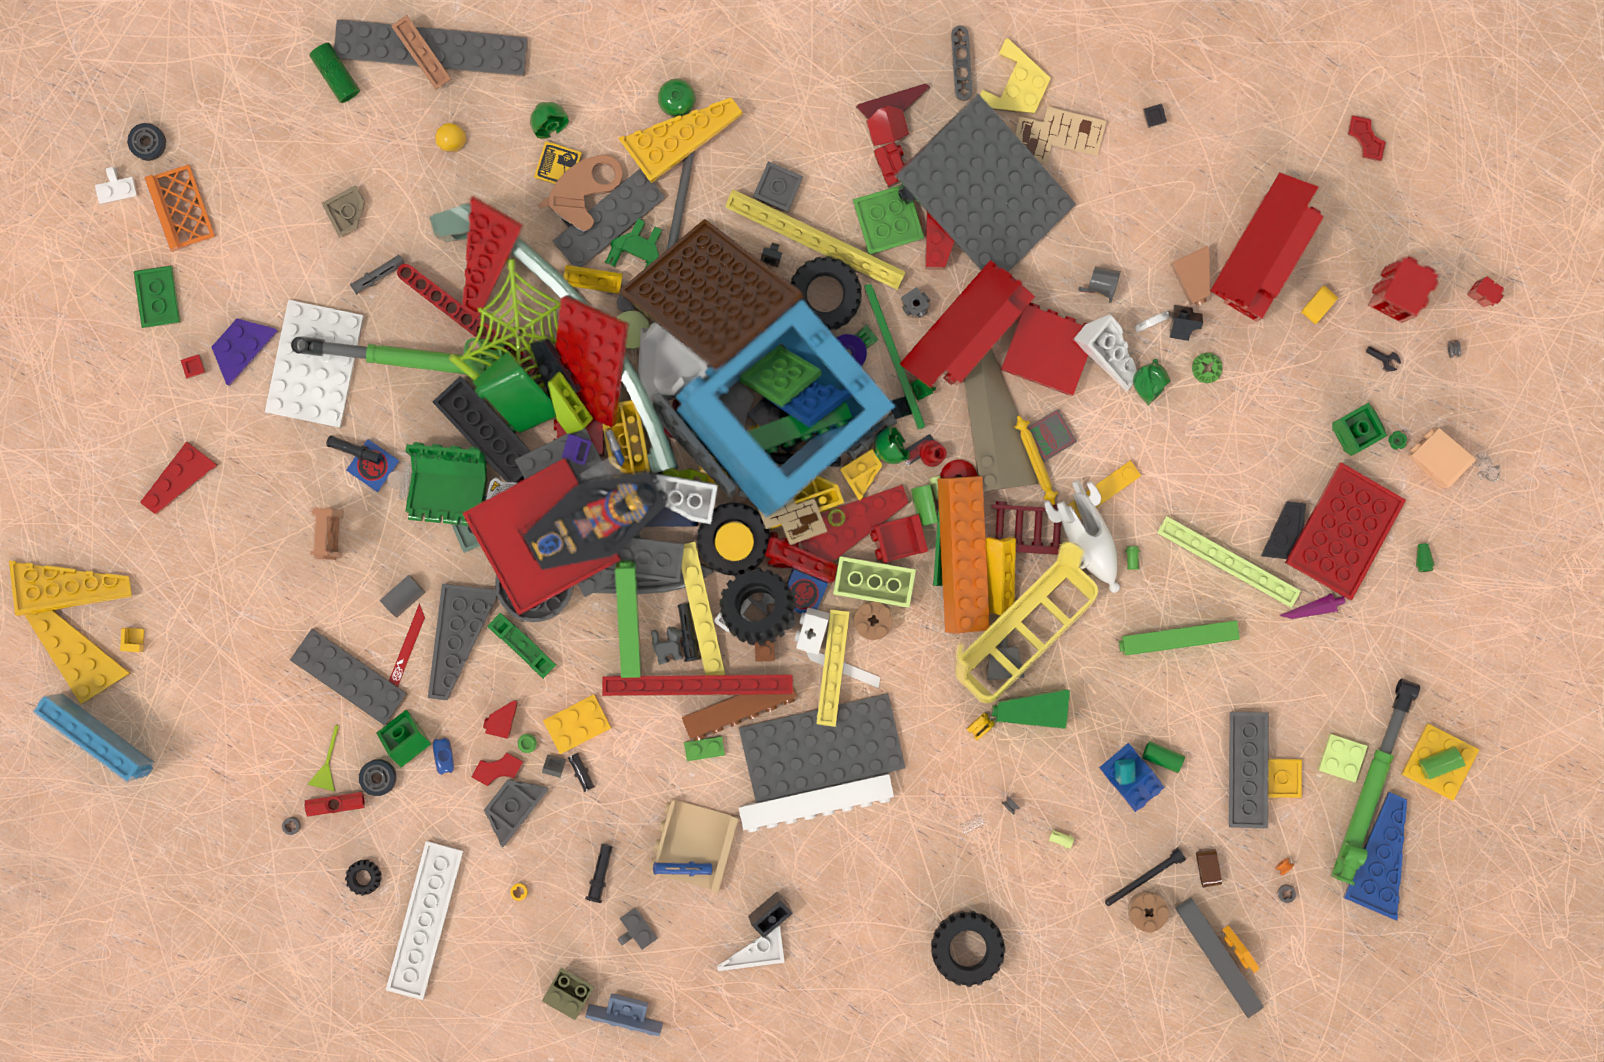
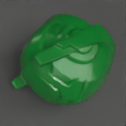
[1133,359,1171,406]

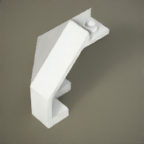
[638,322,710,405]

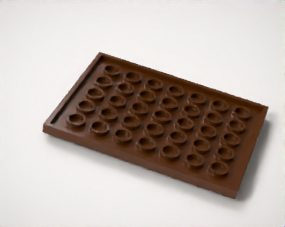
[619,219,803,371]

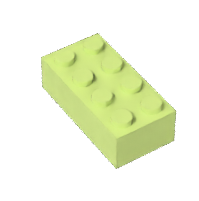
[833,556,916,608]

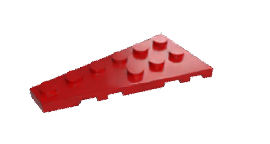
[462,196,524,318]

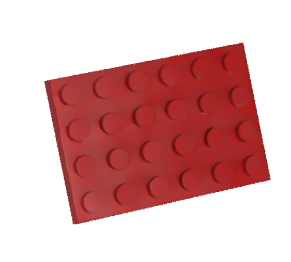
[550,295,629,428]
[1285,462,1406,601]

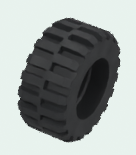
[790,256,862,331]
[697,502,770,576]
[719,568,796,646]
[931,911,1005,987]

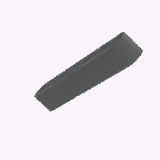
[1175,897,1264,1018]

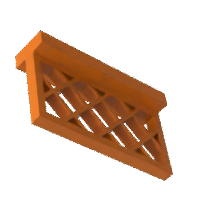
[145,164,215,252]

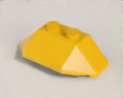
[603,400,650,473]
[771,476,844,529]

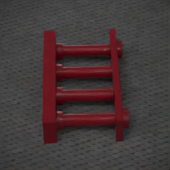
[991,501,1062,555]

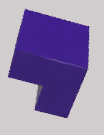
[562,433,592,465]

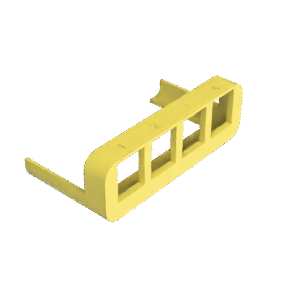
[955,542,1098,703]

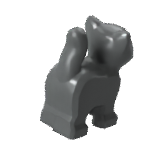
[651,627,683,665]

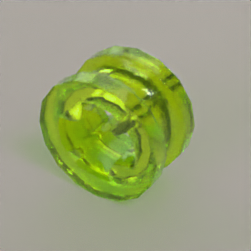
[828,509,845,527]

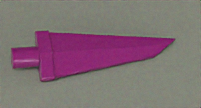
[1279,594,1345,619]

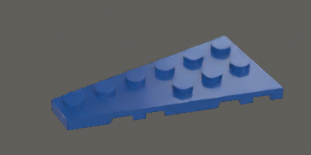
[739,379,851,427]
[1343,792,1407,921]

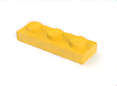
[564,265,622,294]

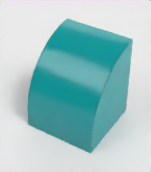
[1115,759,1136,785]

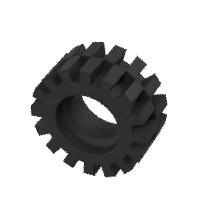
[345,860,382,896]

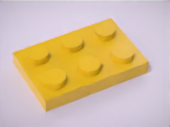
[543,694,612,754]

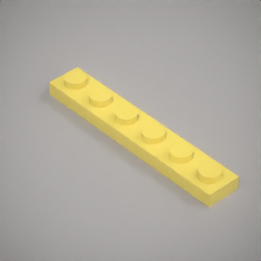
[816,610,850,727]

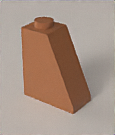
[1171,246,1210,306]

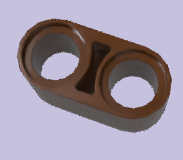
[1196,849,1222,888]

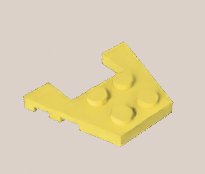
[980,38,1051,114]

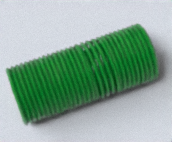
[309,42,360,103]

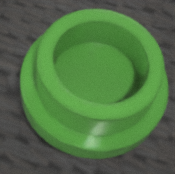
[518,734,537,753]

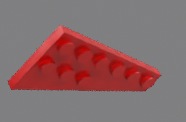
[801,485,909,577]

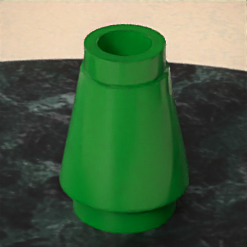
[1416,543,1435,572]

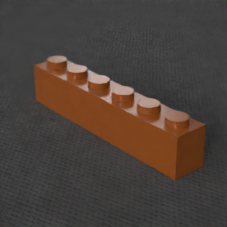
[682,688,797,741]

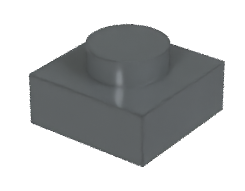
[542,754,566,778]

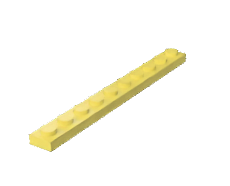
[725,189,906,290]

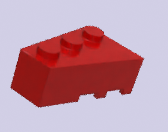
[925,212,954,270]

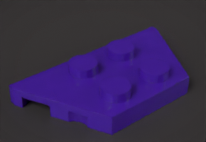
[211,319,278,386]

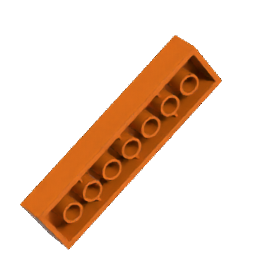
[938,477,990,633]

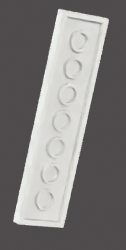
[386,841,464,1000]

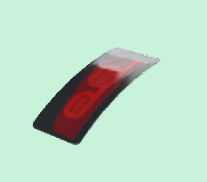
[905,434,935,465]

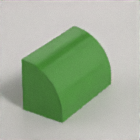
[911,485,938,526]
[1418,746,1466,780]

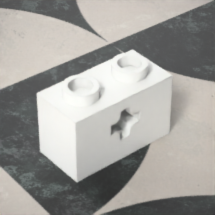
[794,607,830,655]

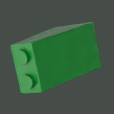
[991,689,1070,729]

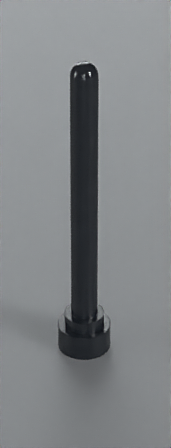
[1105,847,1186,906]

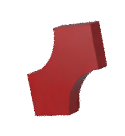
[1347,115,1386,162]
[471,752,524,786]

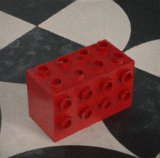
[1368,256,1439,323]

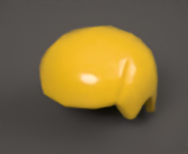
[435,123,467,152]

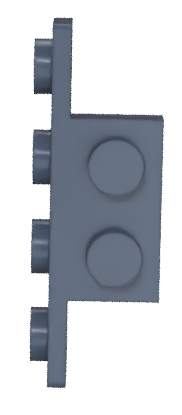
[585,993,663,1036]

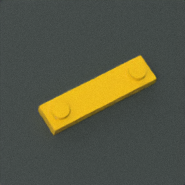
[1068,460,1141,520]

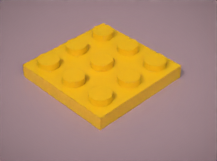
[1401,723,1479,801]

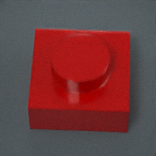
[180,354,206,379]

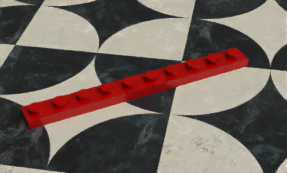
[602,675,794,696]

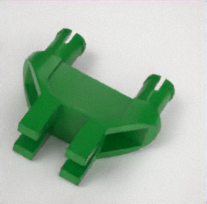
[605,218,662,269]

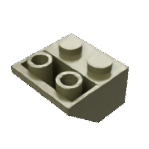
[542,967,595,1020]

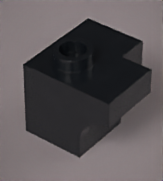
[1170,305,1203,341]

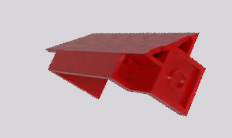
[1210,172,1324,322]
[899,260,1036,388]

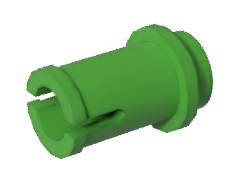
[1125,546,1140,570]

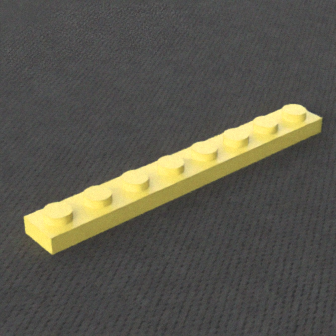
[681,541,726,675]

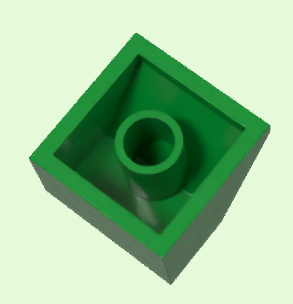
[376,710,431,767]

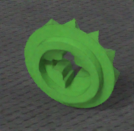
[1192,353,1223,383]

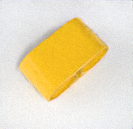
[1300,285,1338,325]

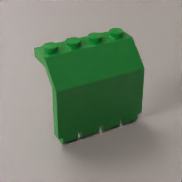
[405,442,488,526]

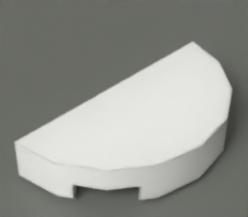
[1134,311,1171,333]

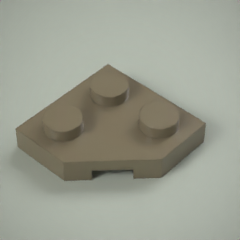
[322,185,365,238]

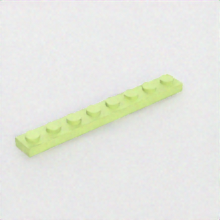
[1157,516,1301,608]

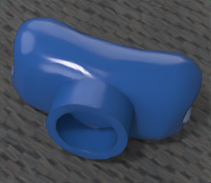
[433,737,454,775]

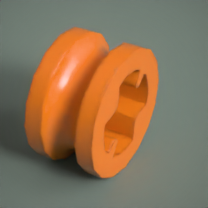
[1275,857,1294,876]

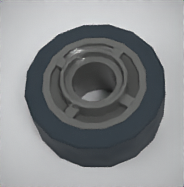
[127,123,166,161]
[359,759,397,796]

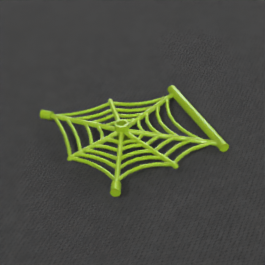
[449,259,560,388]

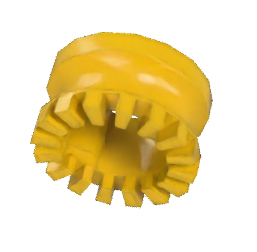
[510,883,528,901]

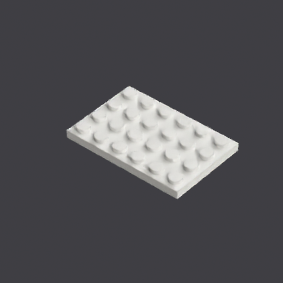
[265,300,364,428]

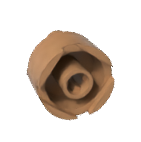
[854,601,893,640]
[1128,891,1169,933]

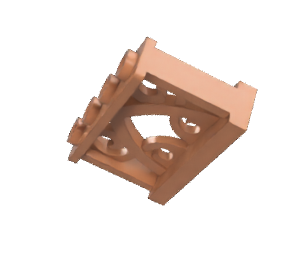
[310,508,344,560]

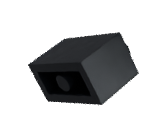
[748,892,793,938]

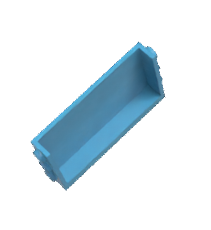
[33,693,154,782]

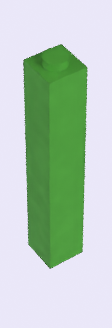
[615,560,642,678]
[1118,620,1240,656]

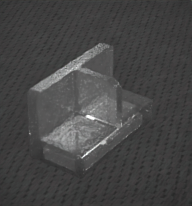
[580,456,623,482]

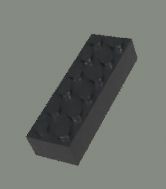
[432,376,531,483]

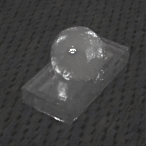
[387,461,412,500]

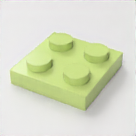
[1318,734,1367,783]

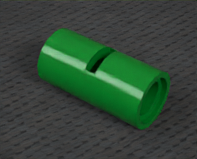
[1142,741,1185,773]

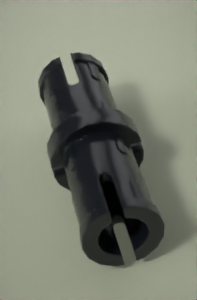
[568,753,595,792]

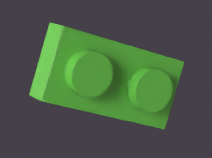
[684,736,725,761]

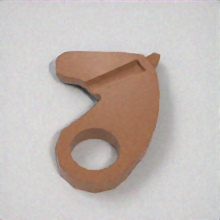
[538,155,623,231]

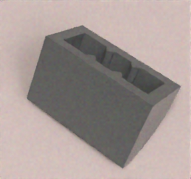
[379,575,426,617]

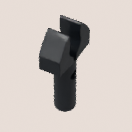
[1366,346,1401,372]

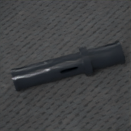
[326,435,383,465]

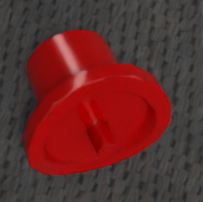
[920,440,947,467]

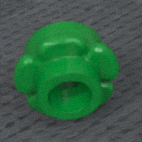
[1388,431,1407,450]

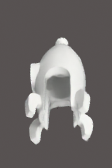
[1044,480,1120,593]

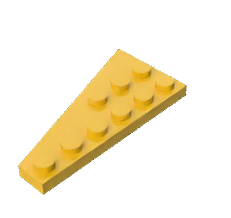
[618,97,743,183]
[9,560,132,616]
[24,610,131,704]

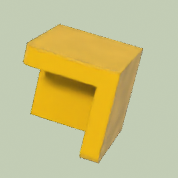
[120,628,145,652]

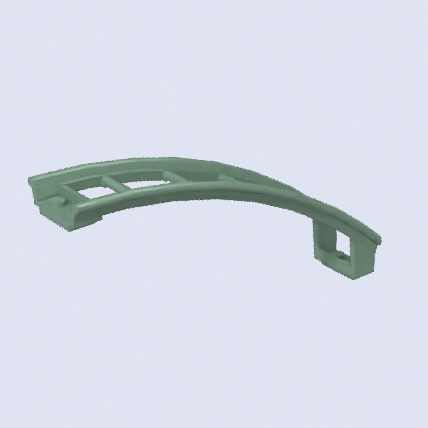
[429,203,679,474]

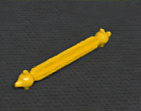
[1014,415,1058,505]

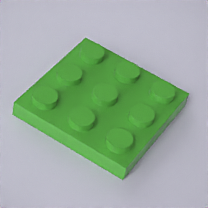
[853,186,924,255]
[739,345,822,407]

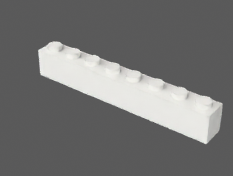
[739,773,894,833]

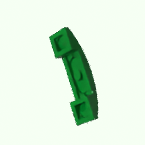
[487,612,556,679]

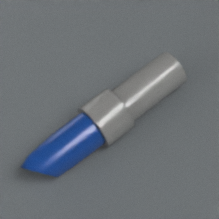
[605,430,624,466]

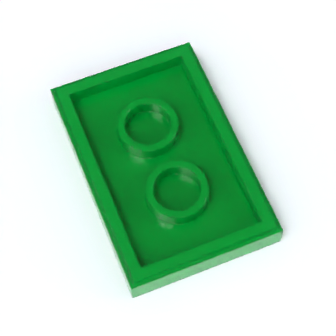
[133,266,181,328]

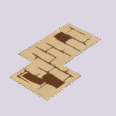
[1015,107,1107,164]
[758,464,827,545]

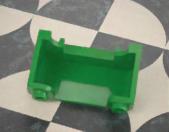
[473,351,556,433]

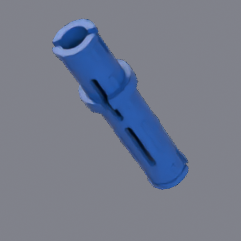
[653,861,712,877]

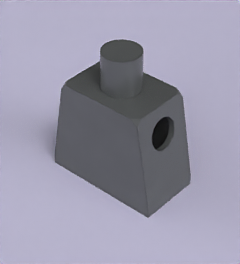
[987,636,1024,680]

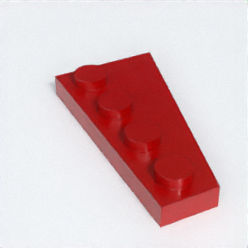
[140,442,218,514]

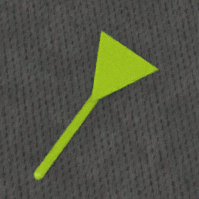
[307,725,338,792]

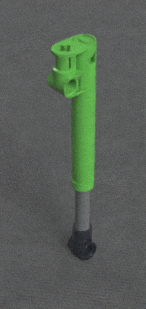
[291,336,505,375]
[1331,678,1420,885]

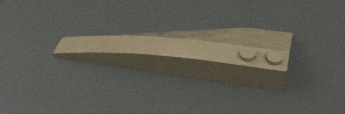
[964,348,1037,492]

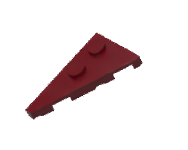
[856,83,930,119]

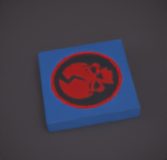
[346,439,400,492]
[787,569,828,614]

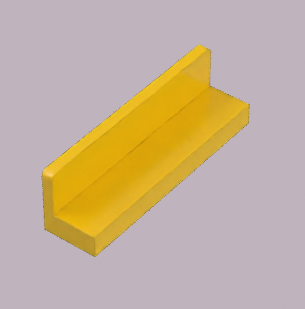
[986,537,1016,615]

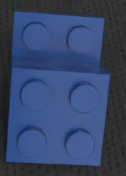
[1099,743,1165,812]

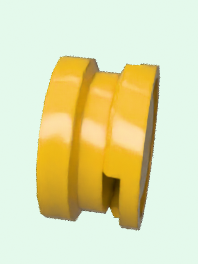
[966,712,996,741]

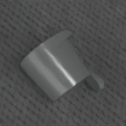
[1078,266,1121,303]

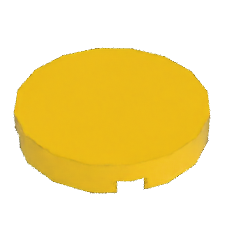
[715,522,754,561]

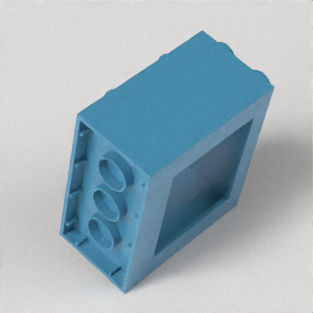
[675,300,894,518]

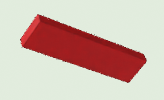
[765,537,838,583]

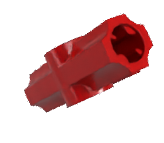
[304,792,365,817]

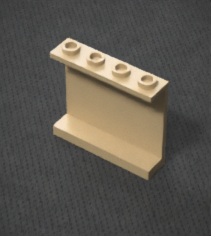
[649,799,739,893]

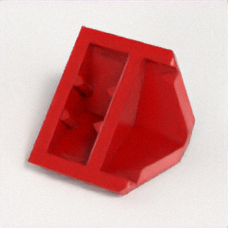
[866,106,909,146]

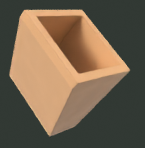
[1409,428,1476,488]

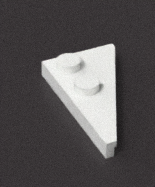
[717,925,785,971]

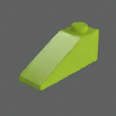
[548,372,593,434]

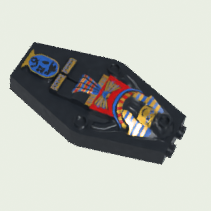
[523,469,668,570]

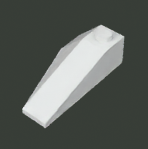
[1074,315,1137,391]
[656,474,717,524]

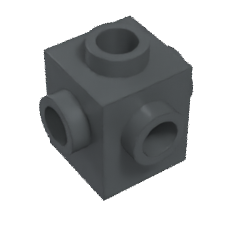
[900,287,930,318]

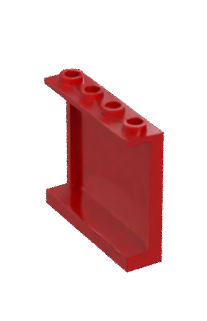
[1000,302,1088,397]

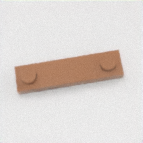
[391,15,451,90]

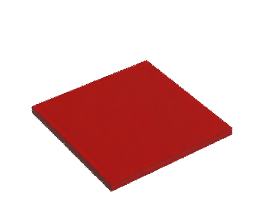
[462,458,621,615]

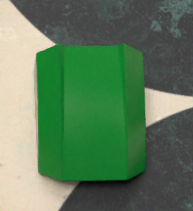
[1332,402,1387,456]

